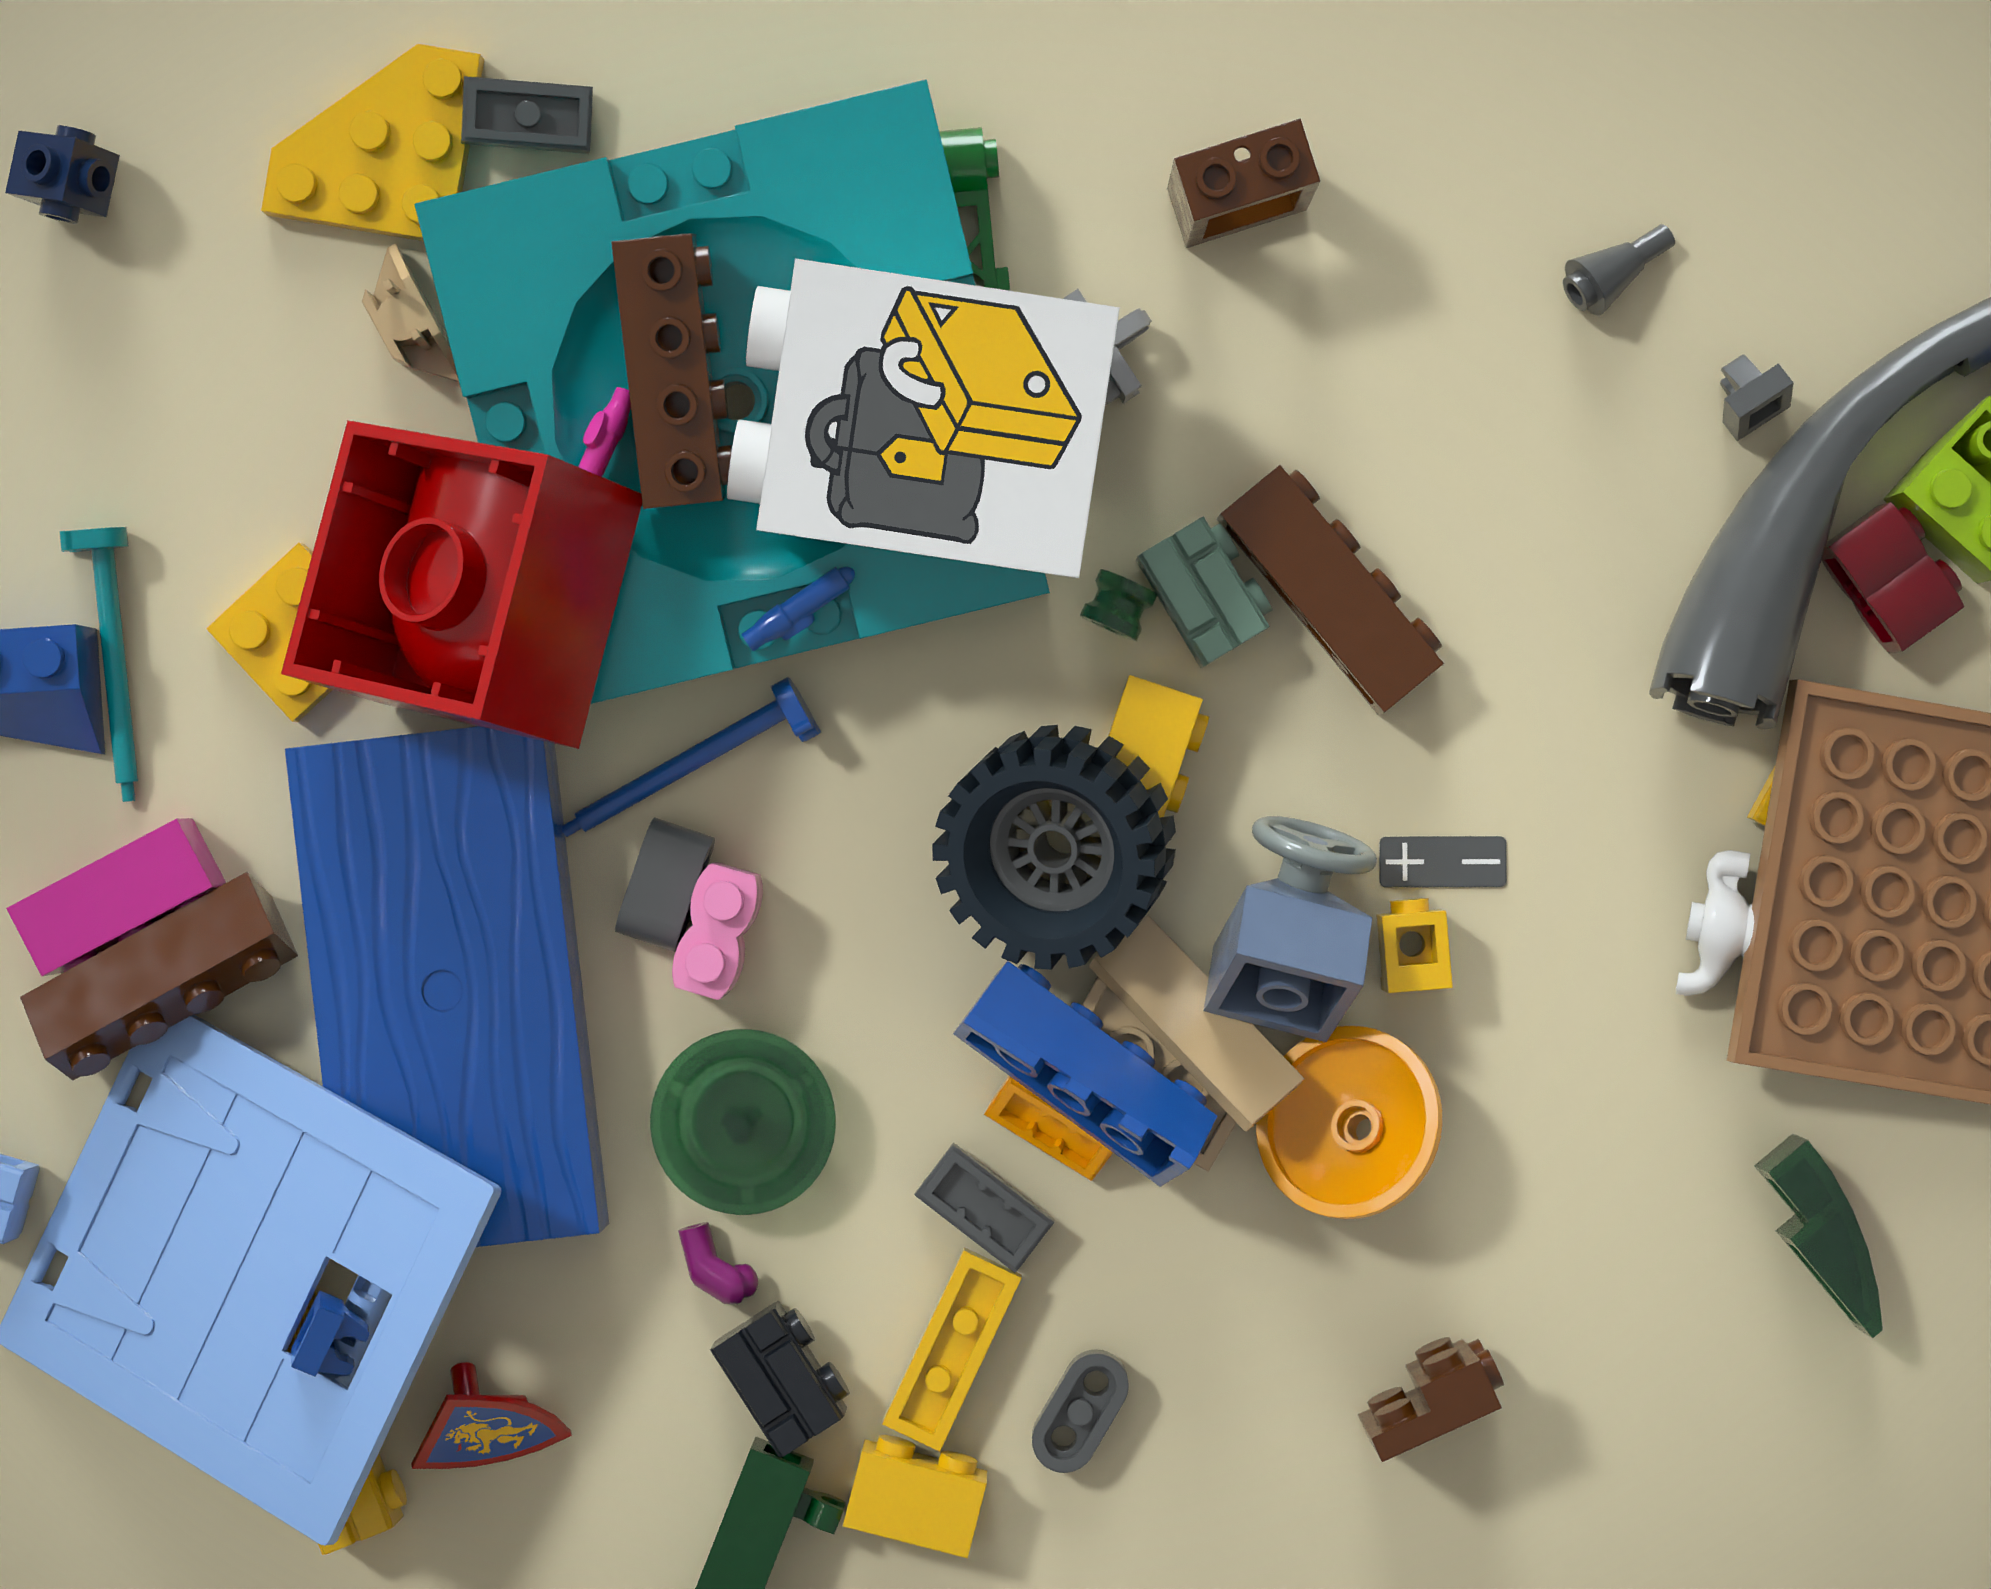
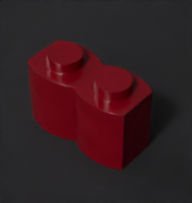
[1821,502,1965,653]

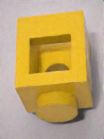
[1376,898,1453,993]

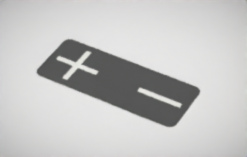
[1379,836,1506,887]

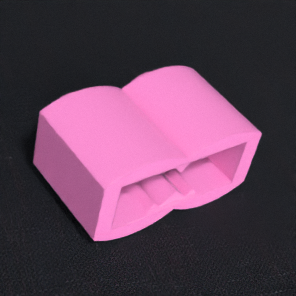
[672,862,763,1000]

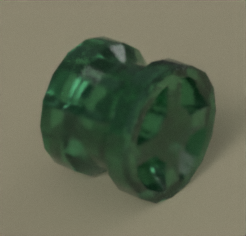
[1080,569,1158,642]

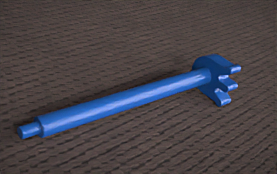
[562,677,822,837]

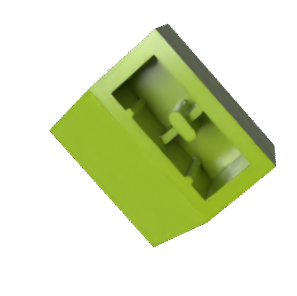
[1883,396,1991,584]

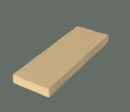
[1089,915,1304,1132]

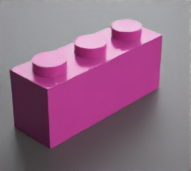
[6,818,226,976]

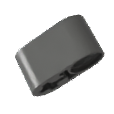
[615,817,715,952]

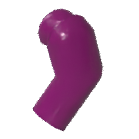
[678,1222,758,1305]

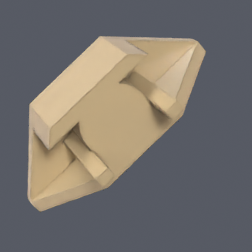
[362,243,459,382]

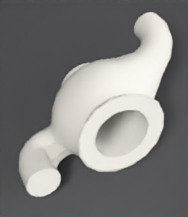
[1675,850,1754,996]

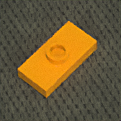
[984,1076,1113,1181]

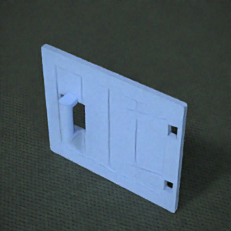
[0,1014,501,1545]

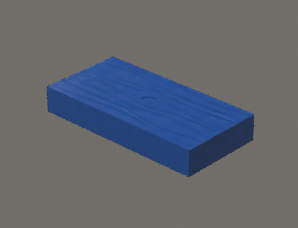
[285,726,609,1247]

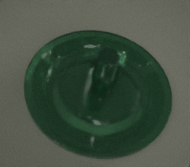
[650,1029,836,1215]

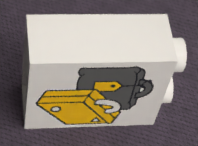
[727,259,1120,578]

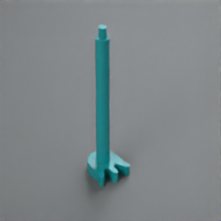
[59,527,138,802]

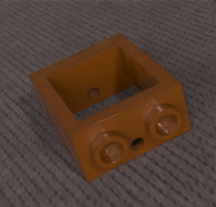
[1167,118,1320,248]

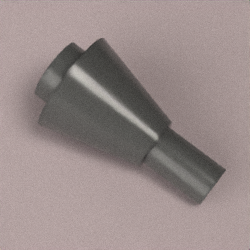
[1563,224,1675,316]

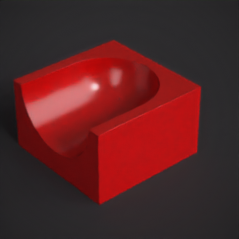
[281,420,642,749]

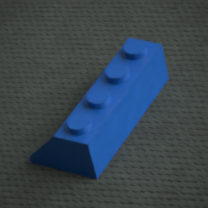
[0,624,105,754]
[953,961,1217,1187]

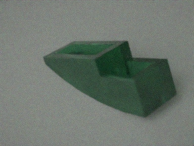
[1754,1134,1883,1338]

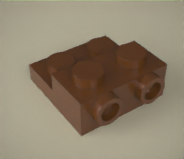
[1358,1337,1504,1462]

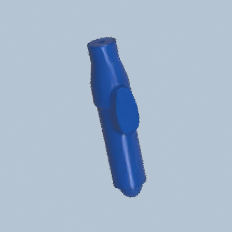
[741,566,855,651]

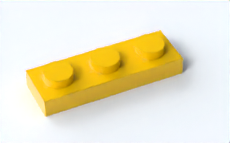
[882,1247,1022,1452]

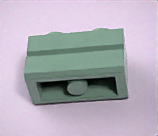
[1136,516,1272,668]

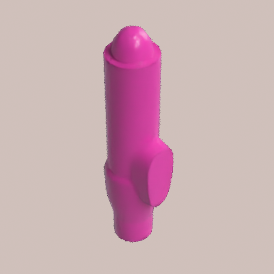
[578,387,631,477]

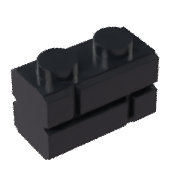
[710,1300,850,1458]

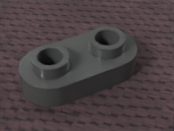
[1032,1349,1129,1473]

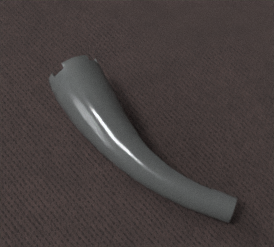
[1649,297,1991,730]

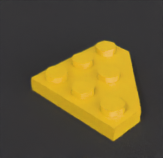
[261,44,484,241]

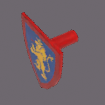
[411,1362,572,1469]

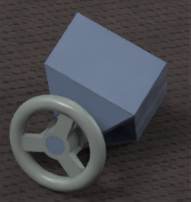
[1203,816,1377,1042]

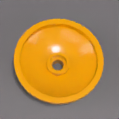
[1256,1026,1442,1219]

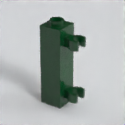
[695,1437,846,1589]

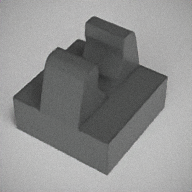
[1720,354,1794,441]

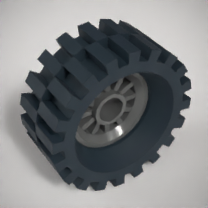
[932,725,1176,970]

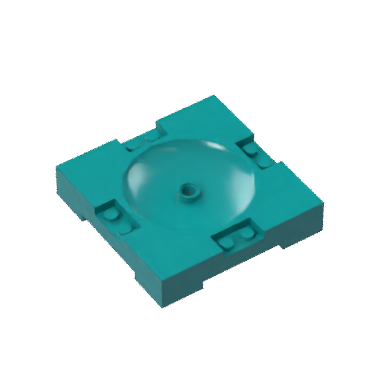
[414,79,1050,704]

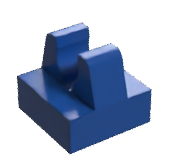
[291,1290,369,1377]

